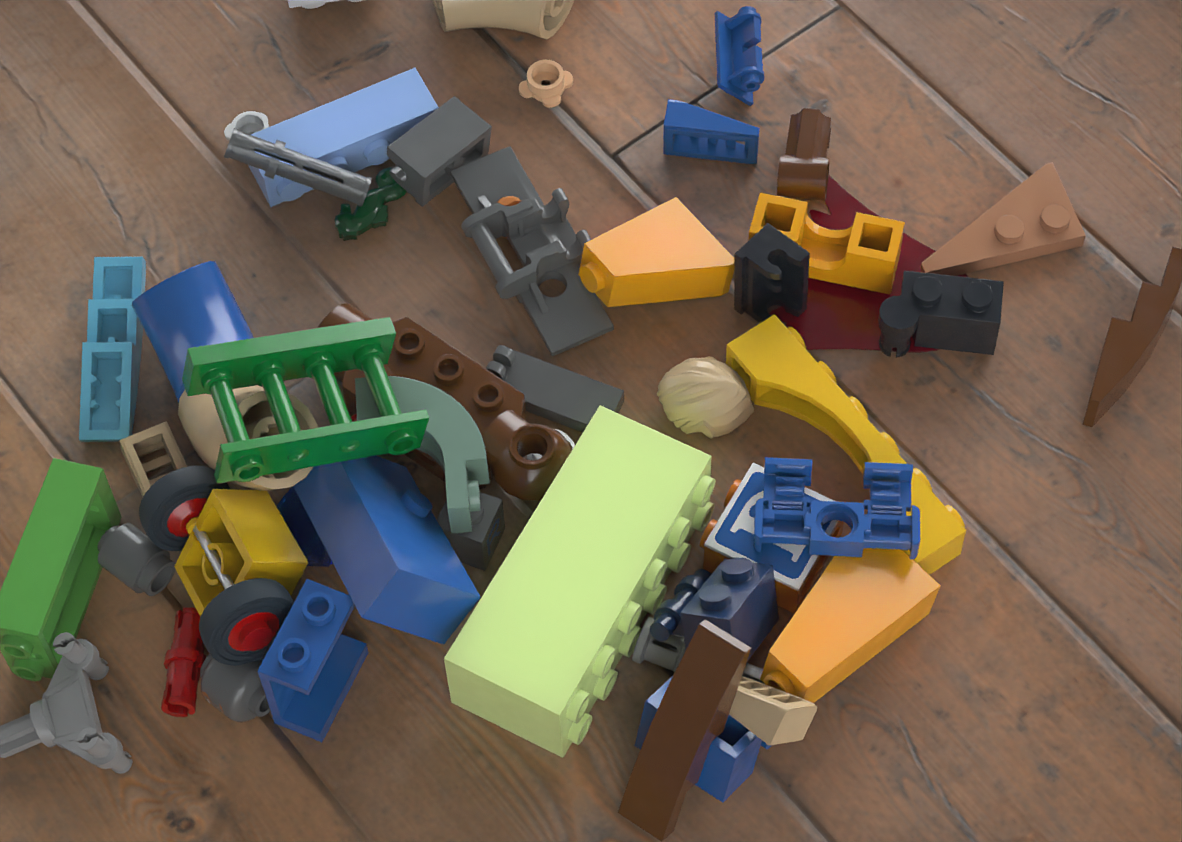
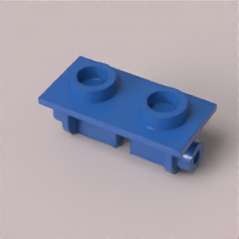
[714,6,765,106]

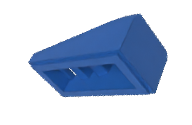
[663,99,760,164]

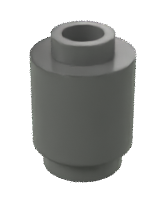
[97,523,176,596]

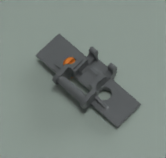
[450,146,614,357]

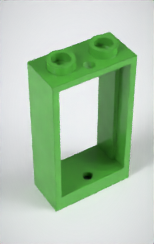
[0,458,122,681]

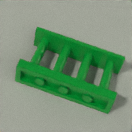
[182,317,430,484]

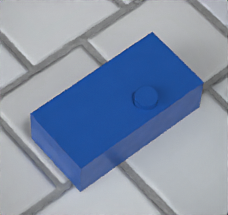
[293,456,481,644]

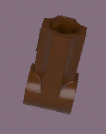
[777,108,831,201]

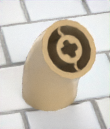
[432,0,574,40]
[178,385,318,491]

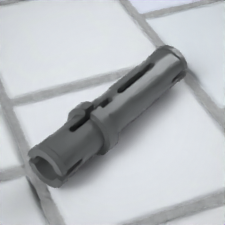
[224,128,372,206]

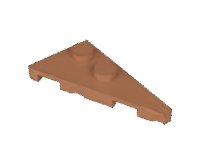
[920,162,1086,276]

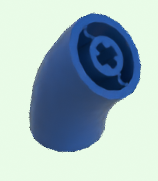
[132,261,254,403]

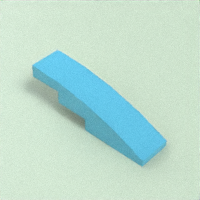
[79,256,146,442]

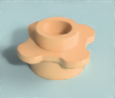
[519,60,573,108]

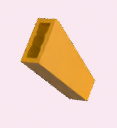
[760,548,941,703]

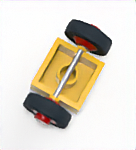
[139,466,308,666]

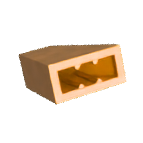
[578,197,734,307]

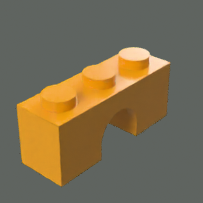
[748,193,905,294]

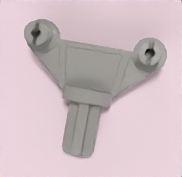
[0,632,133,774]

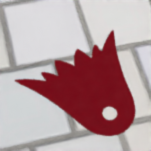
[769,175,968,353]

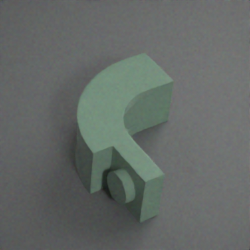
[355,376,490,534]

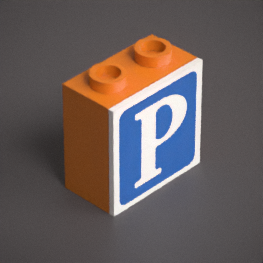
[700,463,844,614]

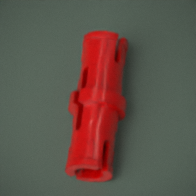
[161,607,207,717]

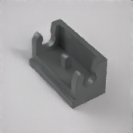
[387,96,492,207]

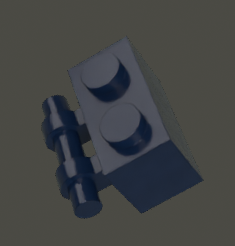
[649,558,779,663]

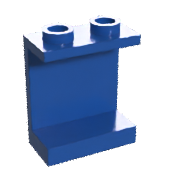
[258,579,369,742]

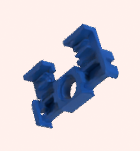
[753,457,920,560]

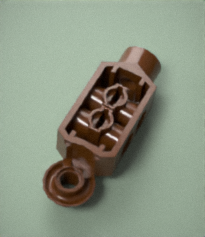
[318,303,573,501]

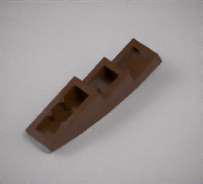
[1082,247,1182,427]
[618,620,751,842]

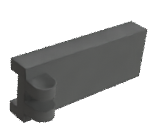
[486,345,625,432]

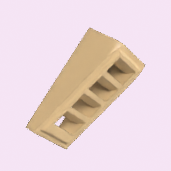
[119,421,187,497]
[729,676,817,746]

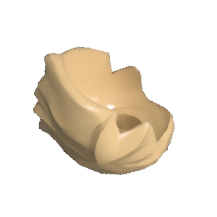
[657,356,754,439]

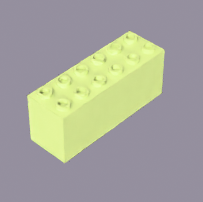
[444,405,716,758]

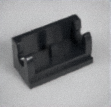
[734,223,810,323]

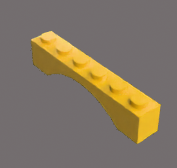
[726,314,966,575]

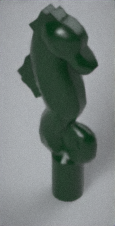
[334,166,407,241]

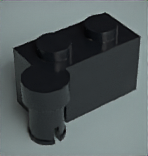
[878,271,1004,358]

